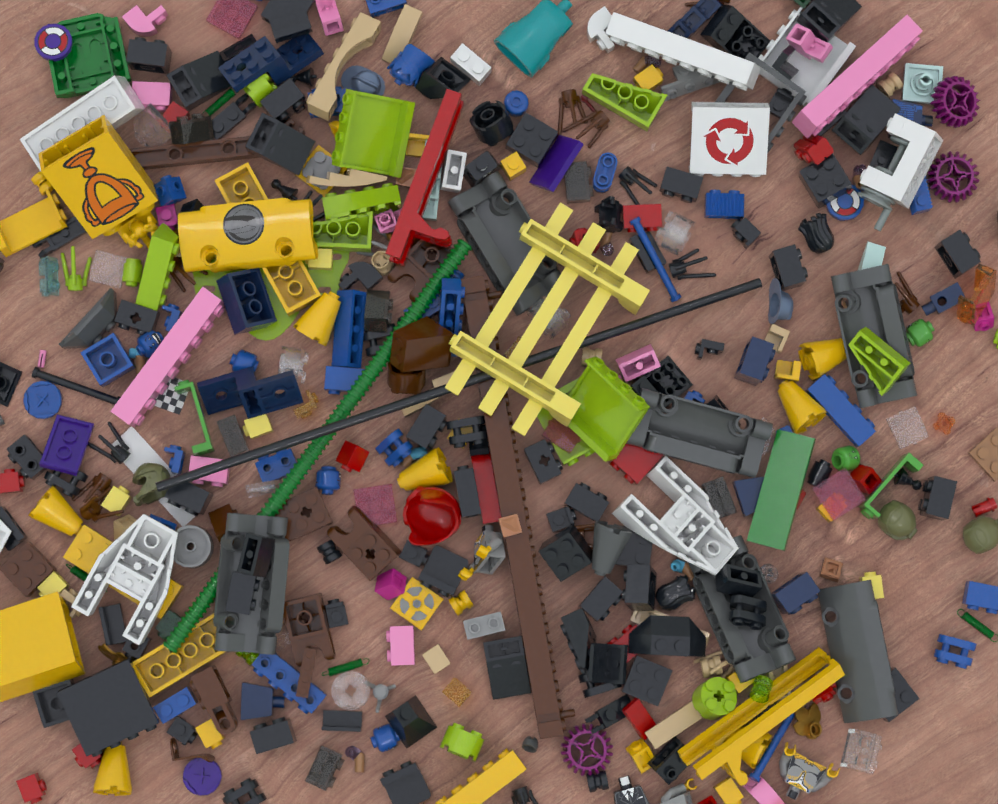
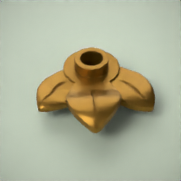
[98,643,127,665]
[793,703,822,739]

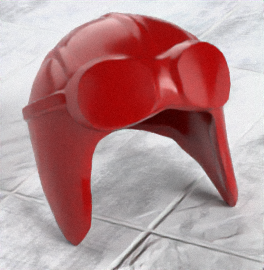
[403,486,462,546]

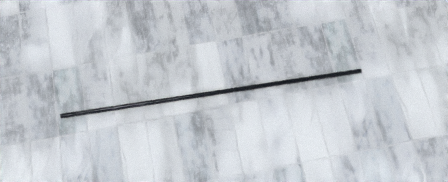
[155,278,762,492]

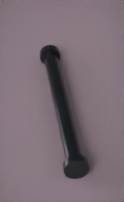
[32,367,121,406]

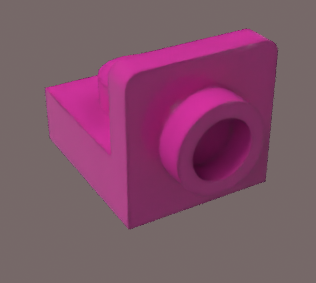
[155,204,178,231]
[969,299,994,331]

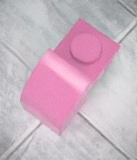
[315,0,344,36]
[122,5,168,37]
[786,23,833,63]
[742,771,785,804]

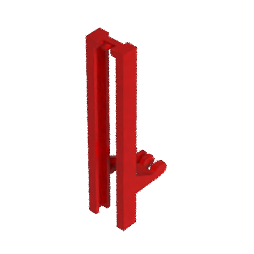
[385,89,464,266]

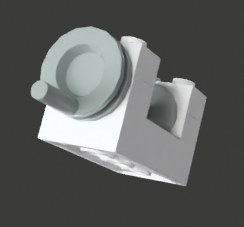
[857,114,943,232]

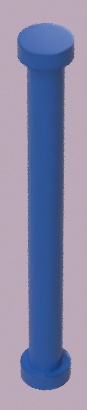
[629,216,681,302]
[749,712,795,782]

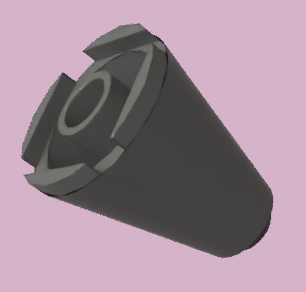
[592,520,632,576]

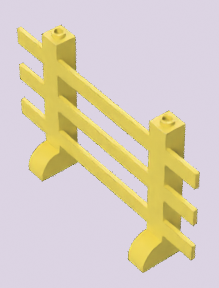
[445,202,650,437]

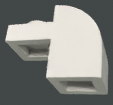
[587,6,615,53]

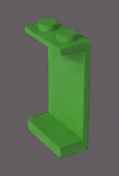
[174,380,215,456]
[858,453,924,519]

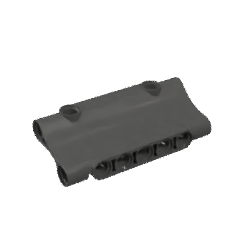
[213,513,290,655]

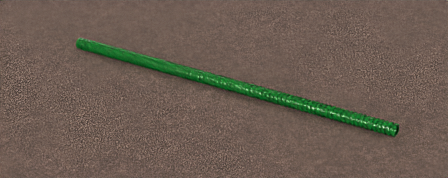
[163,239,472,653]

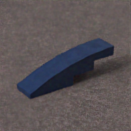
[668,0,722,39]

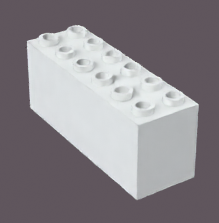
[20,75,145,172]

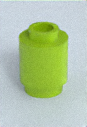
[122,258,143,287]

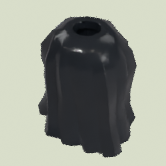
[798,213,834,254]
[656,575,696,611]

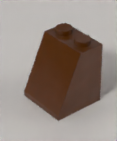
[390,316,454,372]

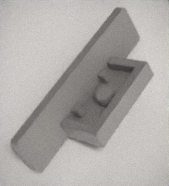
[661,65,720,101]

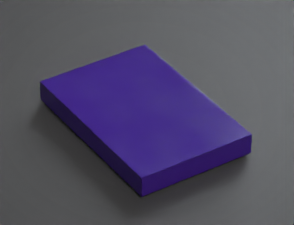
[529,135,584,192]
[39,414,94,476]

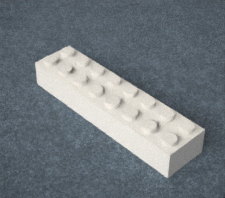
[605,12,761,91]

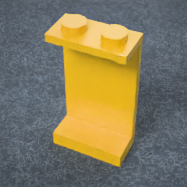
[0,189,68,257]

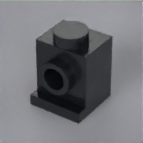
[731,217,761,249]
[122,636,152,661]

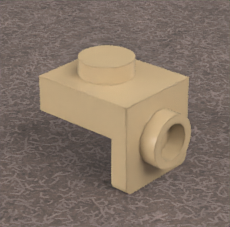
[60,588,82,618]

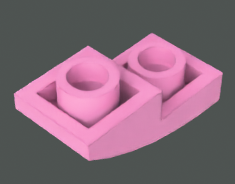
[374,208,402,234]

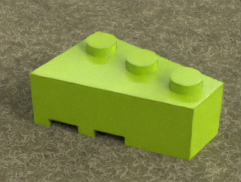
[848,327,911,396]

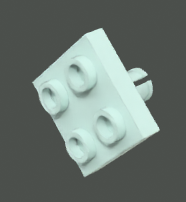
[901,63,943,104]

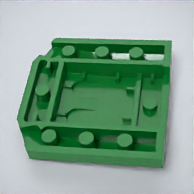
[49,13,131,98]

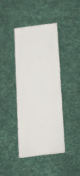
[112,426,195,527]

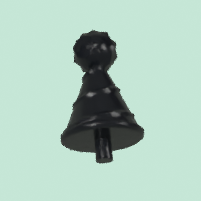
[287,67,317,86]
[271,179,298,201]
[894,467,922,490]

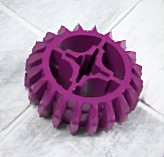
[930,76,980,128]
[927,151,979,203]
[561,723,613,776]

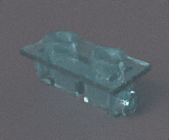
[38,256,60,297]

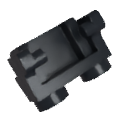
[594,196,623,233]

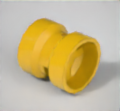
[31,172,54,196]
[448,590,474,616]

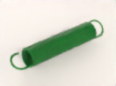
[201,87,239,119]
[66,564,107,592]
[957,609,998,642]
[321,658,370,676]

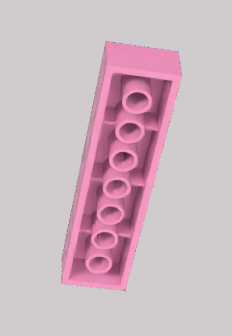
[792,15,923,139]
[111,287,225,428]

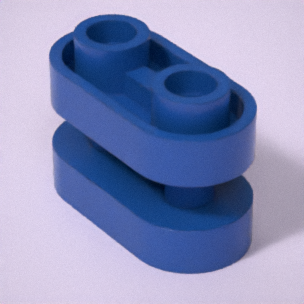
[592,152,618,193]
[375,428,413,468]
[934,634,977,669]

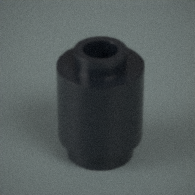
[807,459,833,489]

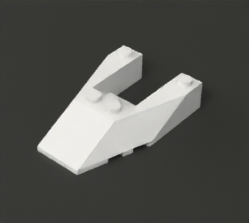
[612,456,739,575]
[71,514,178,645]

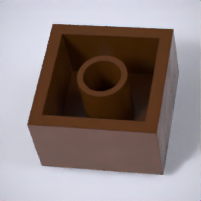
[0,542,57,597]

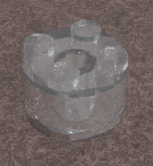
[655,211,696,256]
[527,295,571,339]
[278,346,309,387]
[331,671,371,710]

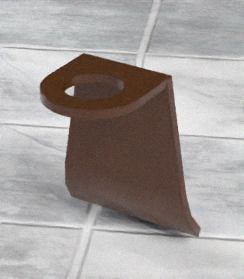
[170,738,215,763]

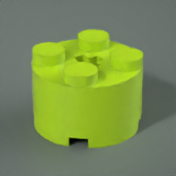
[243,73,277,108]
[692,677,737,720]
[440,723,484,762]

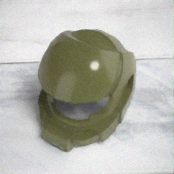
[132,463,171,506]
[878,500,918,540]
[963,516,998,554]

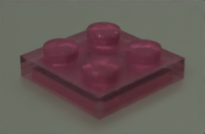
[206,0,258,40]
[812,468,866,521]
[354,484,397,525]

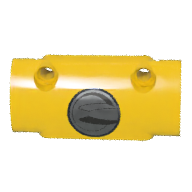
[178,198,318,273]

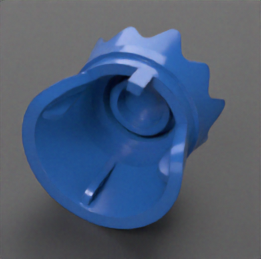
[387,44,435,87]

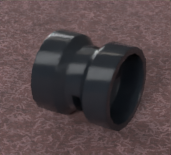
[317,540,343,565]
[586,770,609,793]

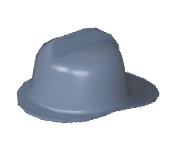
[341,65,385,96]
[768,278,793,324]

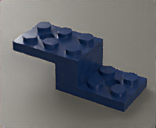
[218,33,324,93]
[197,366,304,419]

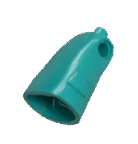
[493,0,573,78]

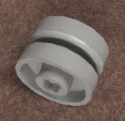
[174,525,214,568]

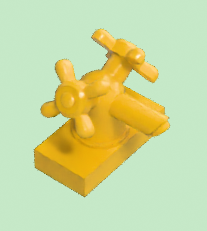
[117,212,159,249]

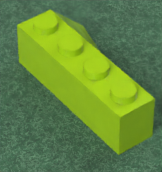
[582,73,667,131]
[322,183,401,220]
[313,211,373,253]
[135,223,180,311]

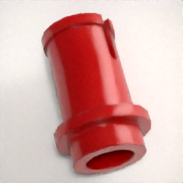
[971,497,997,517]

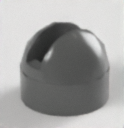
[522,736,538,753]

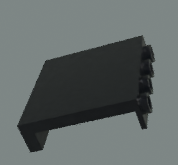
[57,658,160,757]

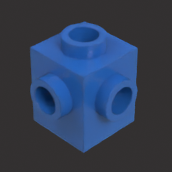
[154,175,187,206]

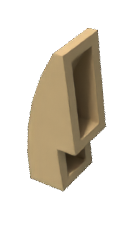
[382,4,423,63]

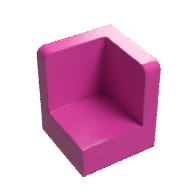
[375,568,407,600]

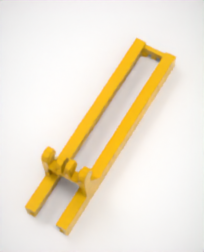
[677,647,845,786]

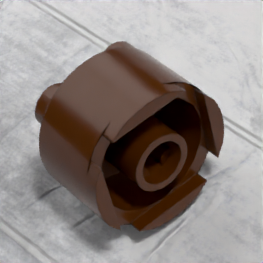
[387,362,426,395]

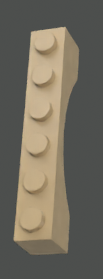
[306,12,381,121]

